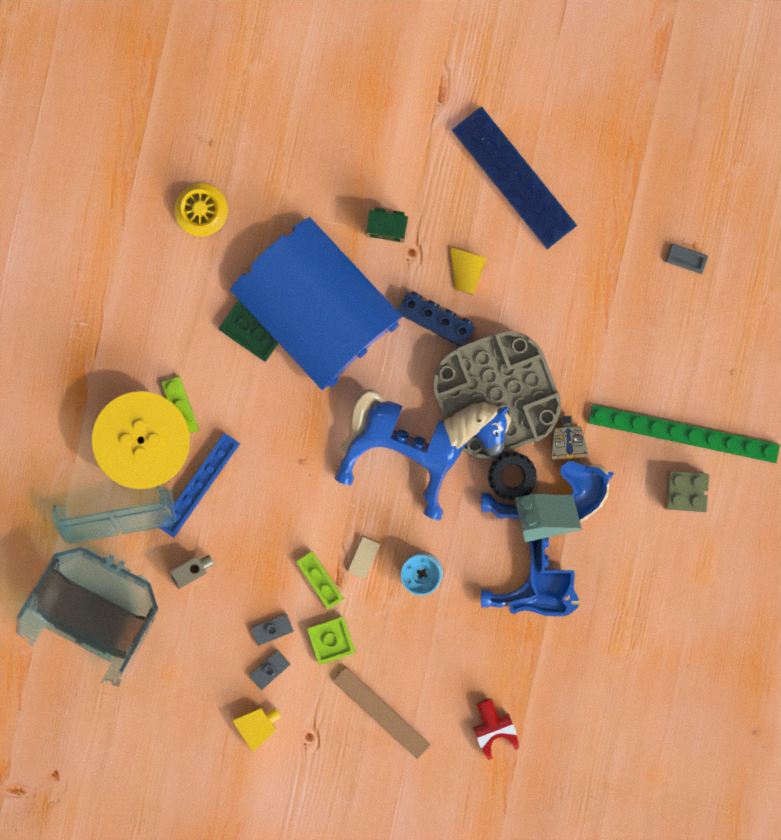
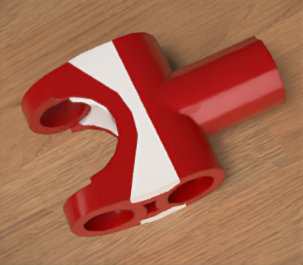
[473,698,519,760]

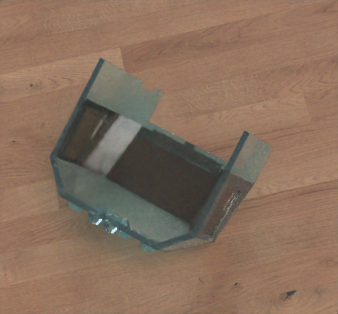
[16,547,158,687]

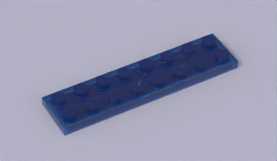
[452,106,577,250]

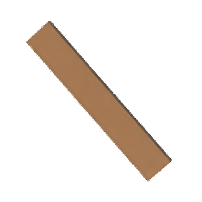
[333,667,430,759]

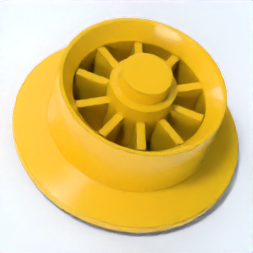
[175,183,228,237]

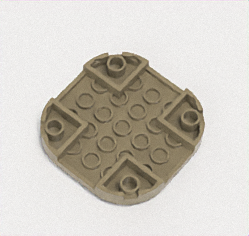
[433,331,561,458]

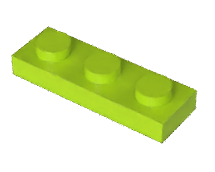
[161,376,199,433]
[296,551,344,610]

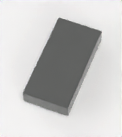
[665,244,708,274]

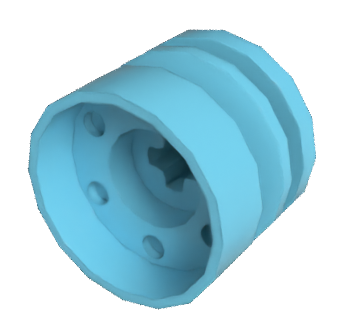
[401,553,443,595]

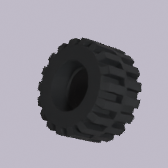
[488,452,537,501]

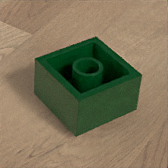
[366,207,408,243]

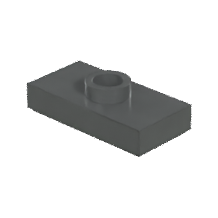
[251,614,294,646]
[249,650,290,690]

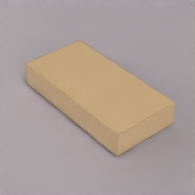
[348,537,380,579]

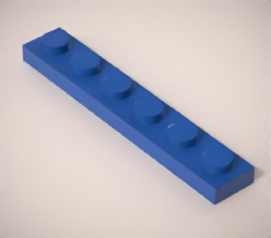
[158,433,241,538]

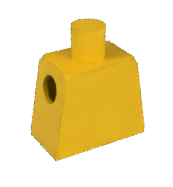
[233,706,282,752]

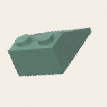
[515,494,582,542]

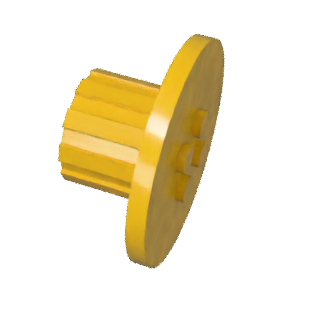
[92,391,190,489]

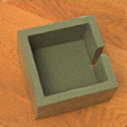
[665,471,709,512]

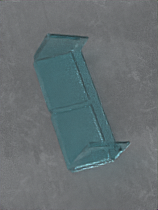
[52,486,176,544]

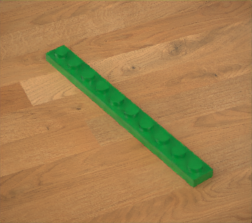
[588,405,780,463]

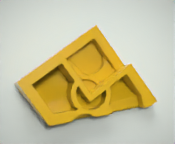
[450,247,486,296]

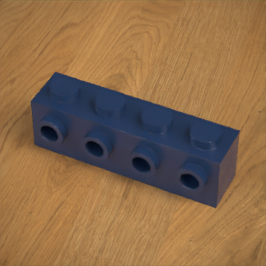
[397,291,475,346]

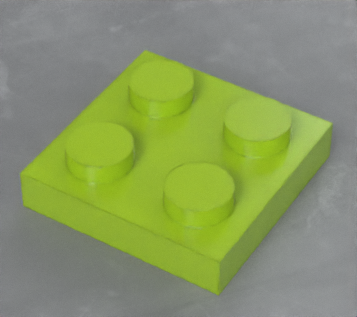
[307,616,356,665]

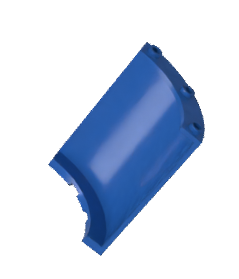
[230,217,403,390]

